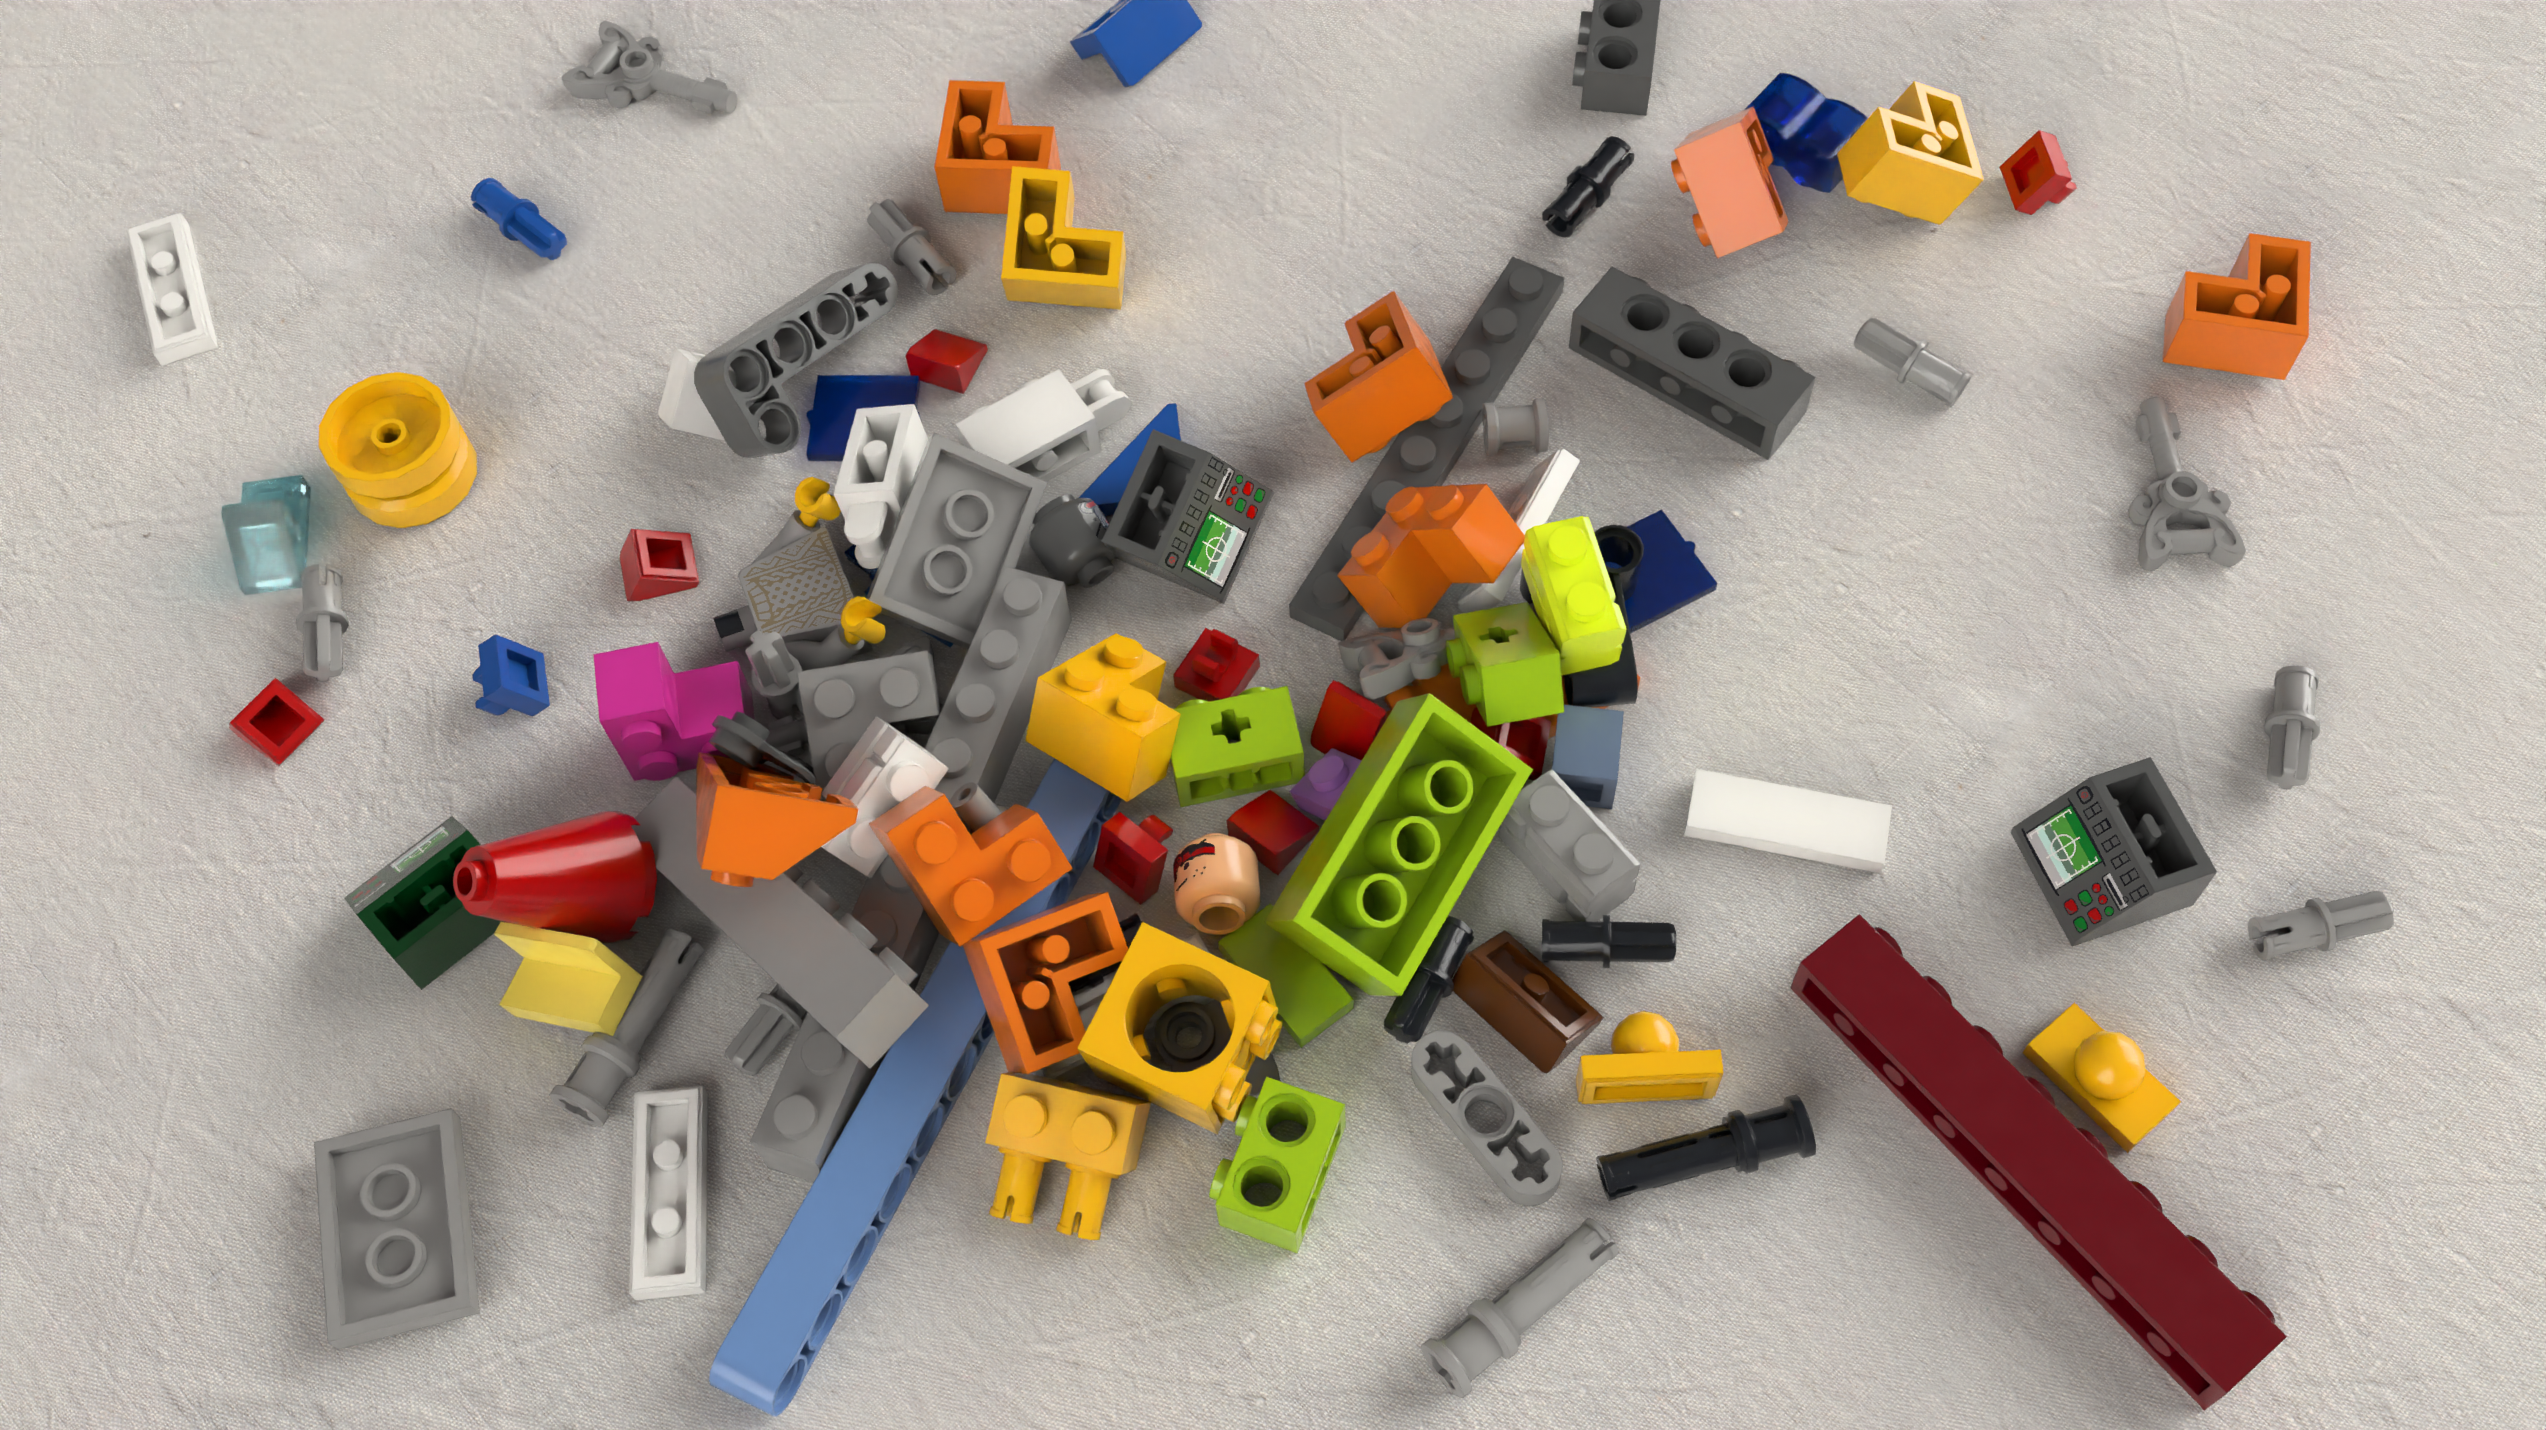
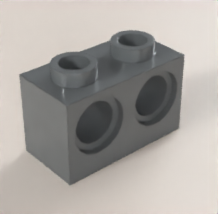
[1572,0,1661,116]

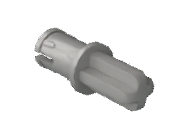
[867,199,957,295]
[1854,318,1973,407]
[296,564,349,682]
[745,630,804,721]
[2264,666,2320,790]
[2248,891,2394,960]
[725,983,806,1076]

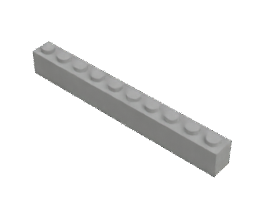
[750,566,1072,1183]

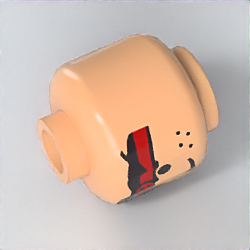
[1173,833,1261,935]

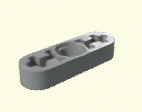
[1411,1030,1562,1206]

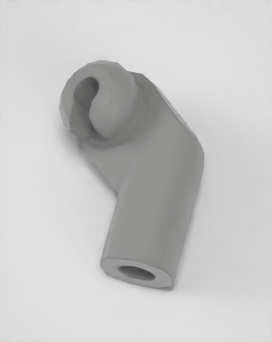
[950,782,1008,834]

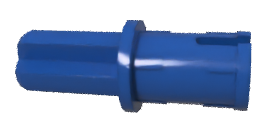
[471,178,567,260]

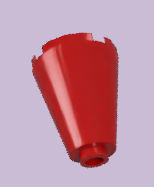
[453,811,657,943]

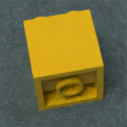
[1077,922,1282,1135]

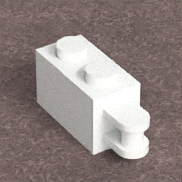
[955,369,1131,482]
[834,404,928,569]

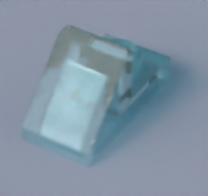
[221,475,311,595]

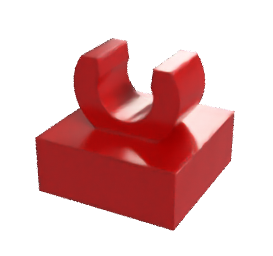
[1999,130,2077,215]
[1173,628,1260,702]
[1093,812,1173,905]

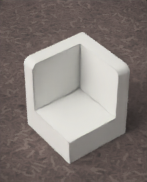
[658,348,736,440]

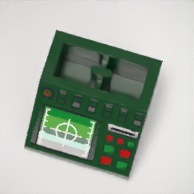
[344,816,508,990]

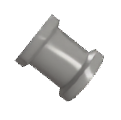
[1482,398,1549,456]

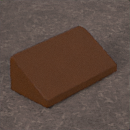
[1452,930,1604,1073]

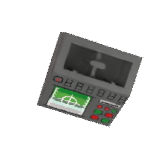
[1101,429,1274,604]
[2010,757,2217,947]

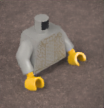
[713,477,886,671]

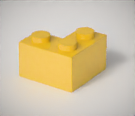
[1837,81,1984,225]
[1001,166,1126,310]
[1025,633,1181,802]

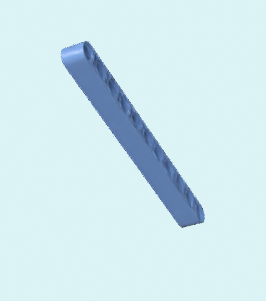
[709,759,1122,1417]

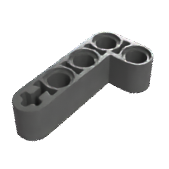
[694,262,898,458]

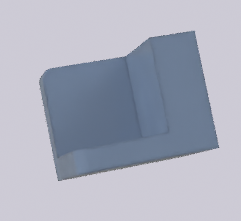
[1551,705,1624,809]

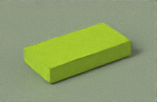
[1218,903,1354,1048]

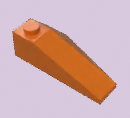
[696,752,858,887]

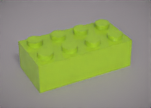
[1264,693,1533,996]

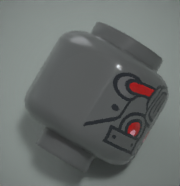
[1029,494,1115,588]

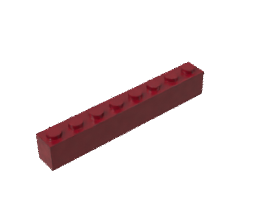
[1790,914,2287,1411]

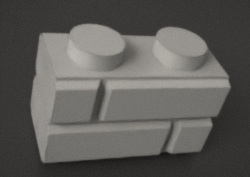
[1498,770,1641,922]

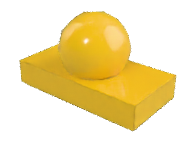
[2022,1002,2181,1153]
[1576,1011,1724,1104]

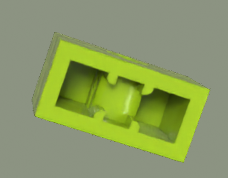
[1446,602,1564,727]
[1170,686,1305,808]

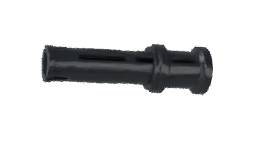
[1596,1094,1816,1201]

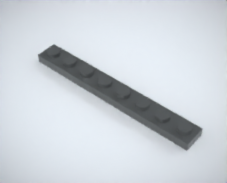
[1289,257,1564,641]

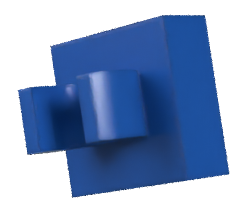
[472,634,550,717]

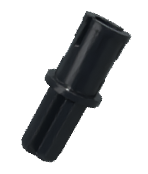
[1542,915,1676,968]
[1384,916,1474,1044]

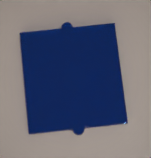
[806,375,921,461]
[1605,509,1718,634]

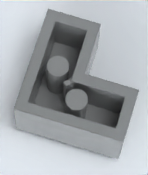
[797,650,941,801]

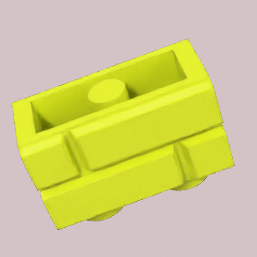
[1521,516,1627,675]

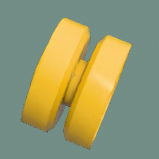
[318,372,477,528]

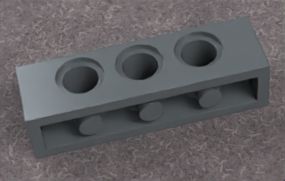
[1569,266,1816,460]

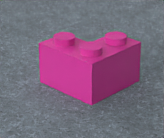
[593,642,755,781]

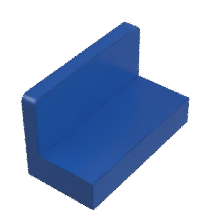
[1070,0,1202,87]

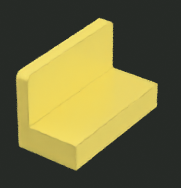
[494,922,643,1037]

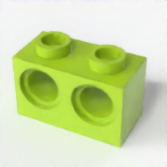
[1209,1077,1346,1254]

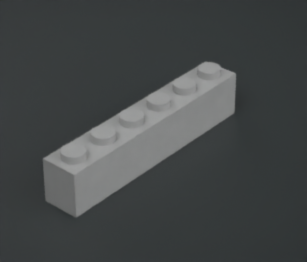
[631,776,929,1069]

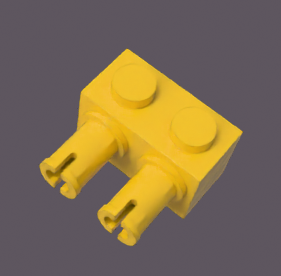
[985,1072,1151,1240]

